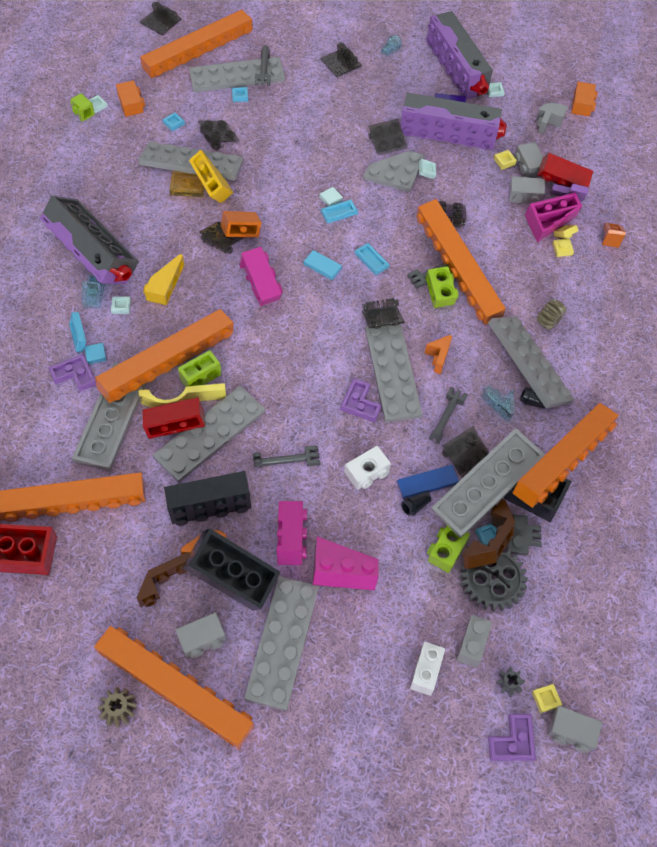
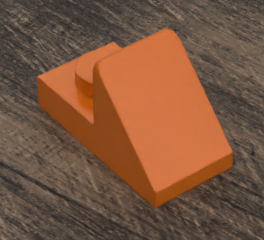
[602,222,626,248]
[425,335,452,374]

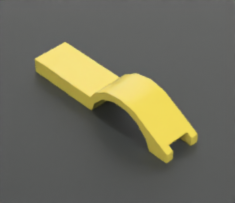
[139,383,226,408]

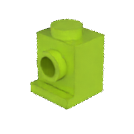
[70,93,95,122]

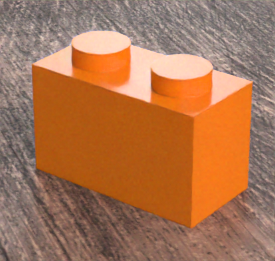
[115,80,145,117]
[571,81,598,117]
[221,211,262,238]

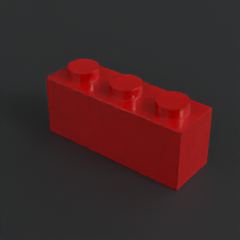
[537,153,594,188]
[142,397,205,439]

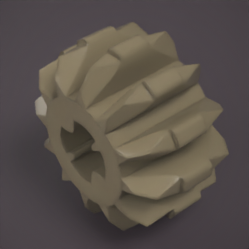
[537,298,567,330]
[98,687,137,727]

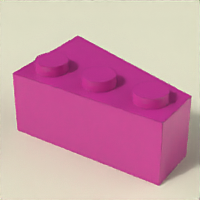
[525,192,582,242]
[239,247,283,306]
[277,501,307,565]
[313,536,379,591]

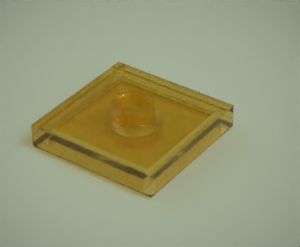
[169,171,204,197]

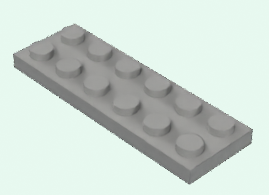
[189,57,285,93]
[139,142,243,181]
[488,316,575,408]
[365,322,423,423]
[72,362,147,471]
[153,386,266,483]
[431,428,545,538]
[244,576,319,711]

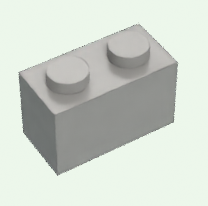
[514,142,543,178]
[509,176,545,203]
[175,612,227,659]
[456,615,492,668]
[548,706,602,753]

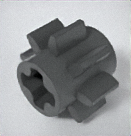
[496,667,525,697]

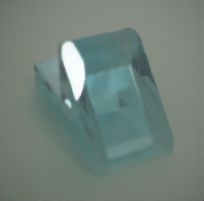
[82,276,106,309]
[481,385,514,422]

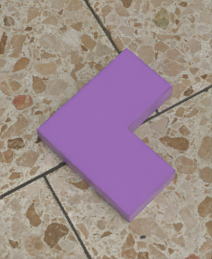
[551,184,589,202]
[48,354,96,391]
[340,378,382,422]
[488,714,536,761]

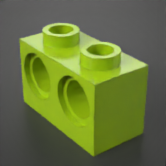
[425,266,458,308]
[178,350,222,387]
[427,526,470,573]

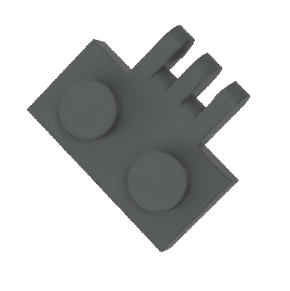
[507,514,542,555]

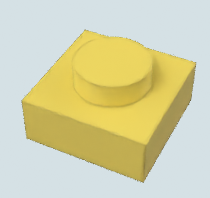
[494,150,517,170]
[553,225,578,239]
[552,239,574,257]
[532,684,562,714]

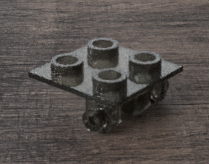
[140,2,182,35]
[320,42,362,77]
[368,118,408,156]
[198,120,240,150]
[438,201,466,228]
[199,222,245,254]
[362,298,405,329]
[442,426,489,478]

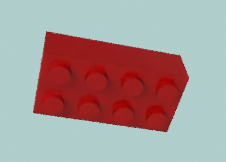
[0,524,57,575]

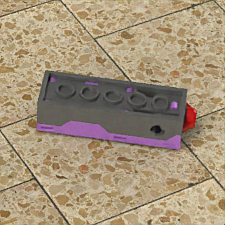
[426,11,493,100]
[400,93,507,150]
[40,195,139,285]

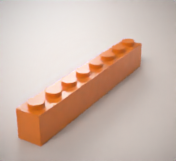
[140,9,253,78]
[416,199,506,324]
[95,309,234,404]
[513,403,619,508]
[0,472,146,522]
[94,625,254,750]

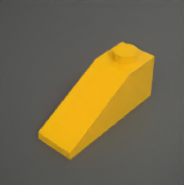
[189,150,233,203]
[143,254,185,305]

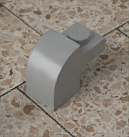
[536,103,568,134]

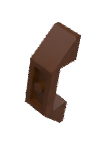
[462,499,515,569]
[136,553,201,607]

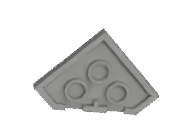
[363,151,425,193]

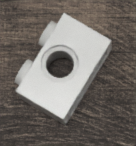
[344,446,391,490]
[410,641,445,696]

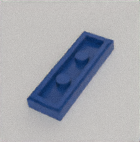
[397,465,459,499]

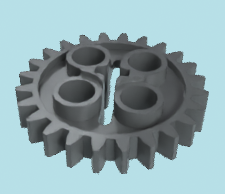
[459,550,528,612]

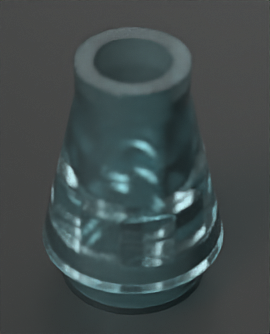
[381,35,402,57]

